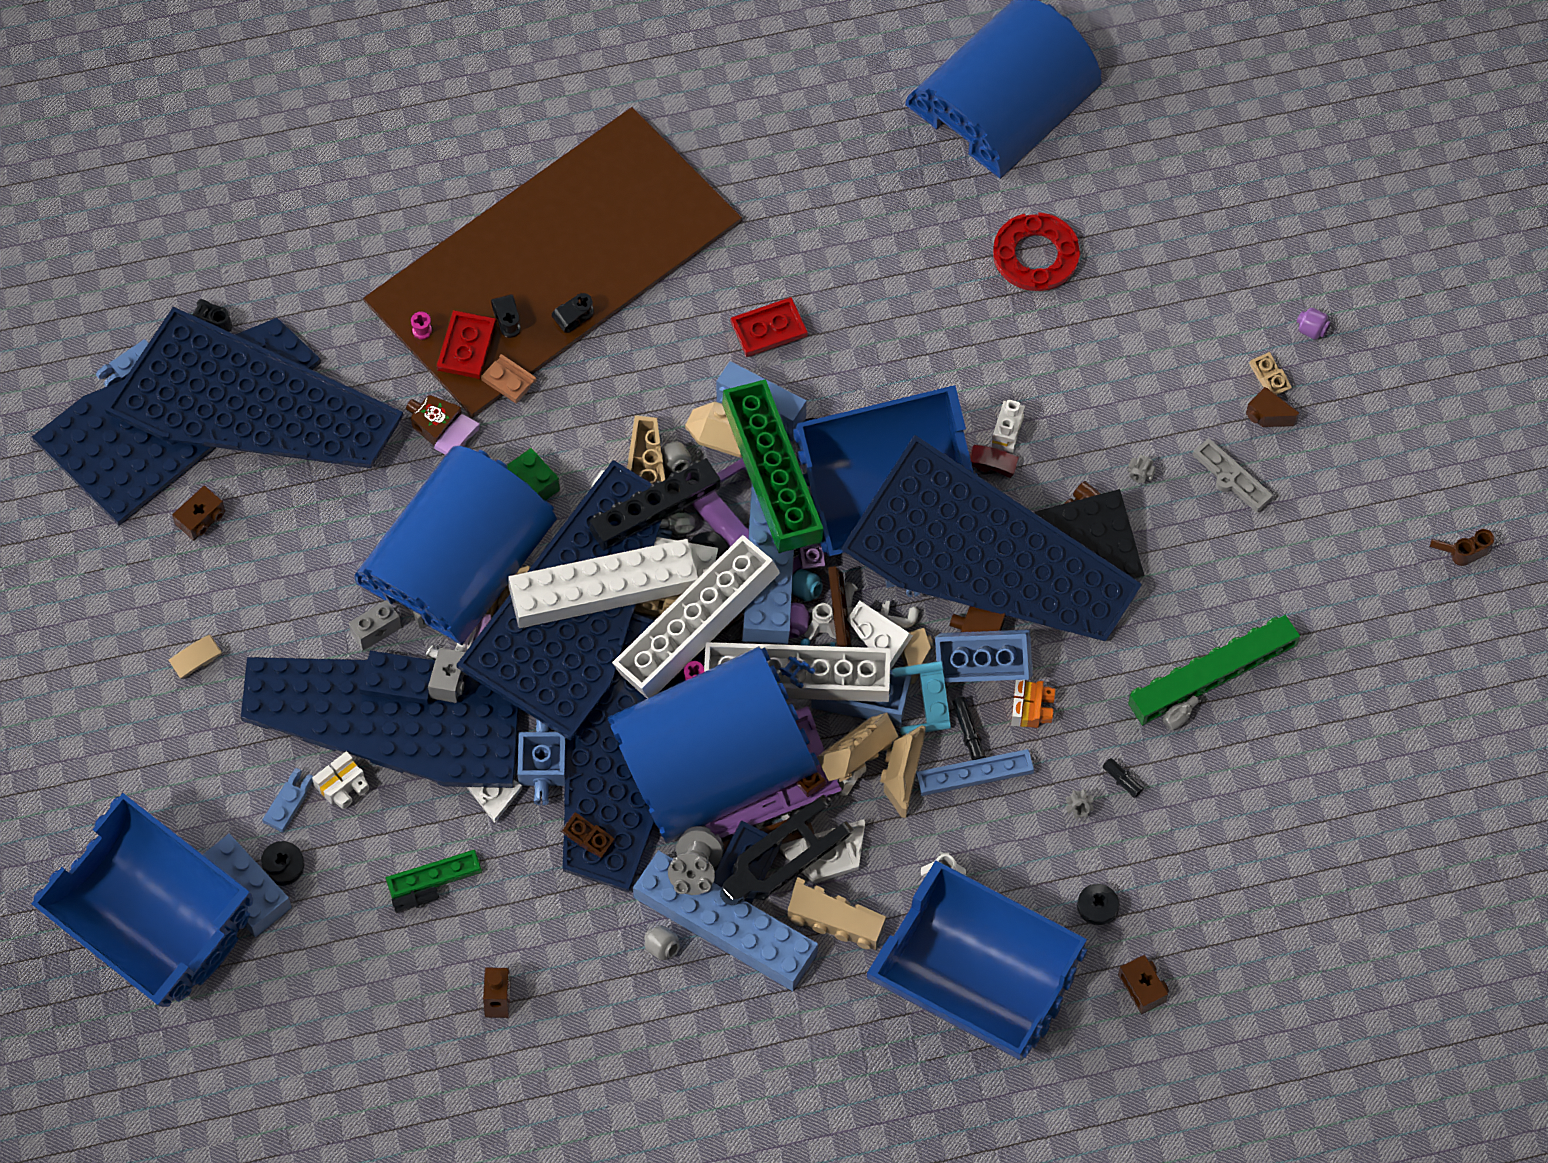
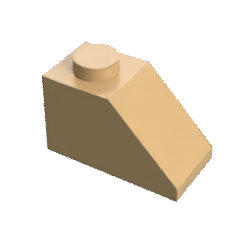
[901,628,933,684]

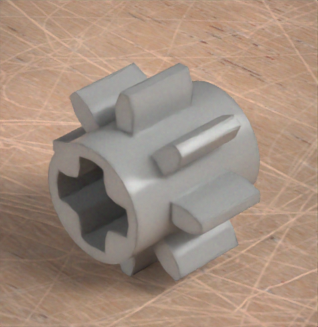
[1127,455,1156,483]
[1065,789,1094,819]

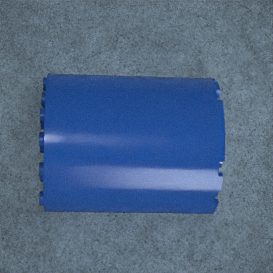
[905,0,1102,179]
[793,385,978,556]
[354,446,557,645]
[608,646,820,843]
[31,793,253,1007]
[867,860,1088,1061]

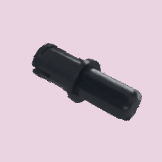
[1103,758,1144,798]
[391,886,439,913]

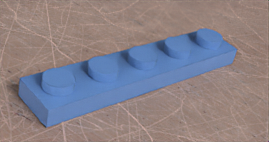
[916,749,1034,796]

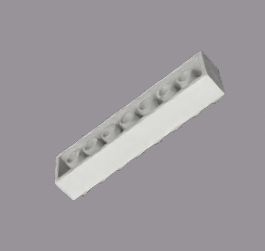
[612,535,780,699]
[508,539,698,628]
[704,642,891,702]

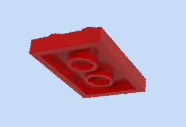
[730,297,808,358]
[436,310,496,379]

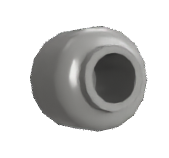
[661,442,692,474]
[644,925,680,960]

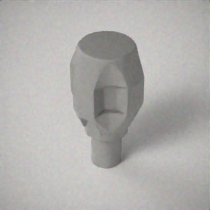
[660,513,695,534]
[1162,695,1199,731]

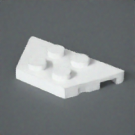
[779,819,865,884]

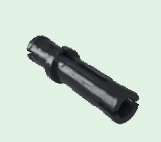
[952,697,986,760]

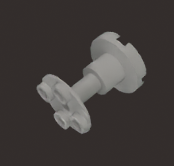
[668,826,724,895]

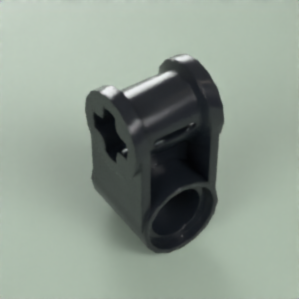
[551,293,594,333]
[491,294,520,338]
[191,299,232,332]

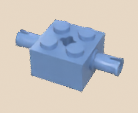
[518,719,566,805]

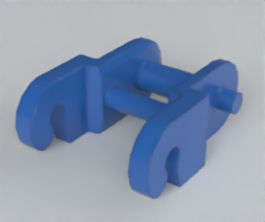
[780,656,815,689]

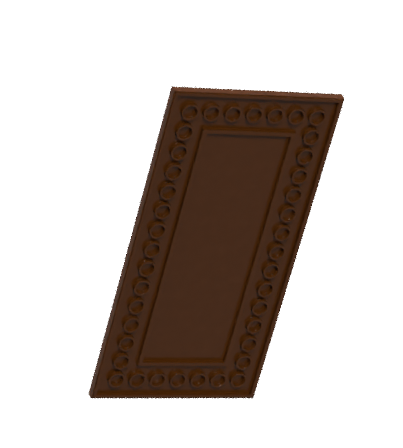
[363,107,742,418]

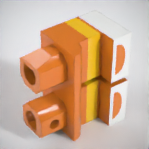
[1011,680,1055,728]

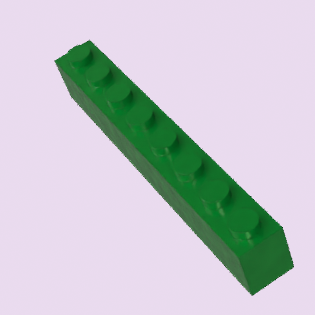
[1128,615,1300,726]

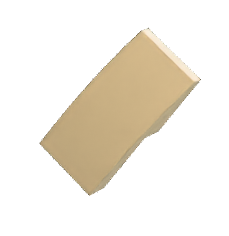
[1249,352,1292,395]
[169,635,222,679]

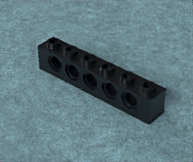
[589,458,721,551]

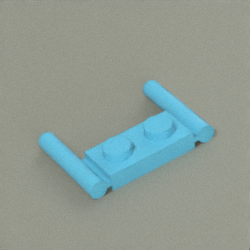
[892,661,951,735]

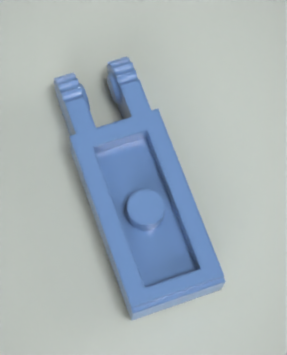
[96,339,148,387]
[262,768,314,832]

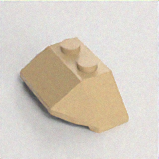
[685,402,742,458]
[880,725,926,818]

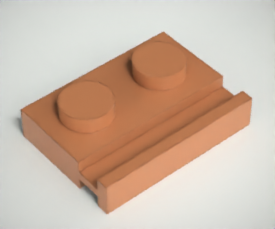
[481,354,536,404]

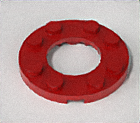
[993,212,1080,291]

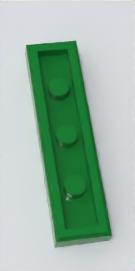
[385,849,482,899]

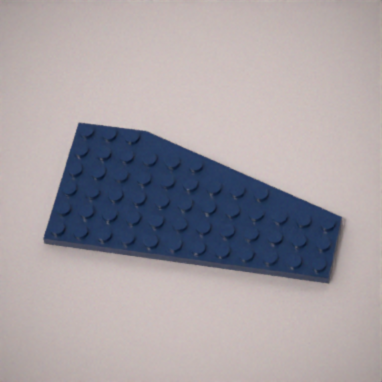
[105,307,404,469]
[32,318,321,526]
[840,435,1142,641]
[457,460,662,741]
[562,614,721,892]
[241,657,519,788]

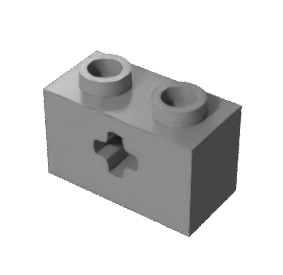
[348,600,401,651]
[428,648,467,703]

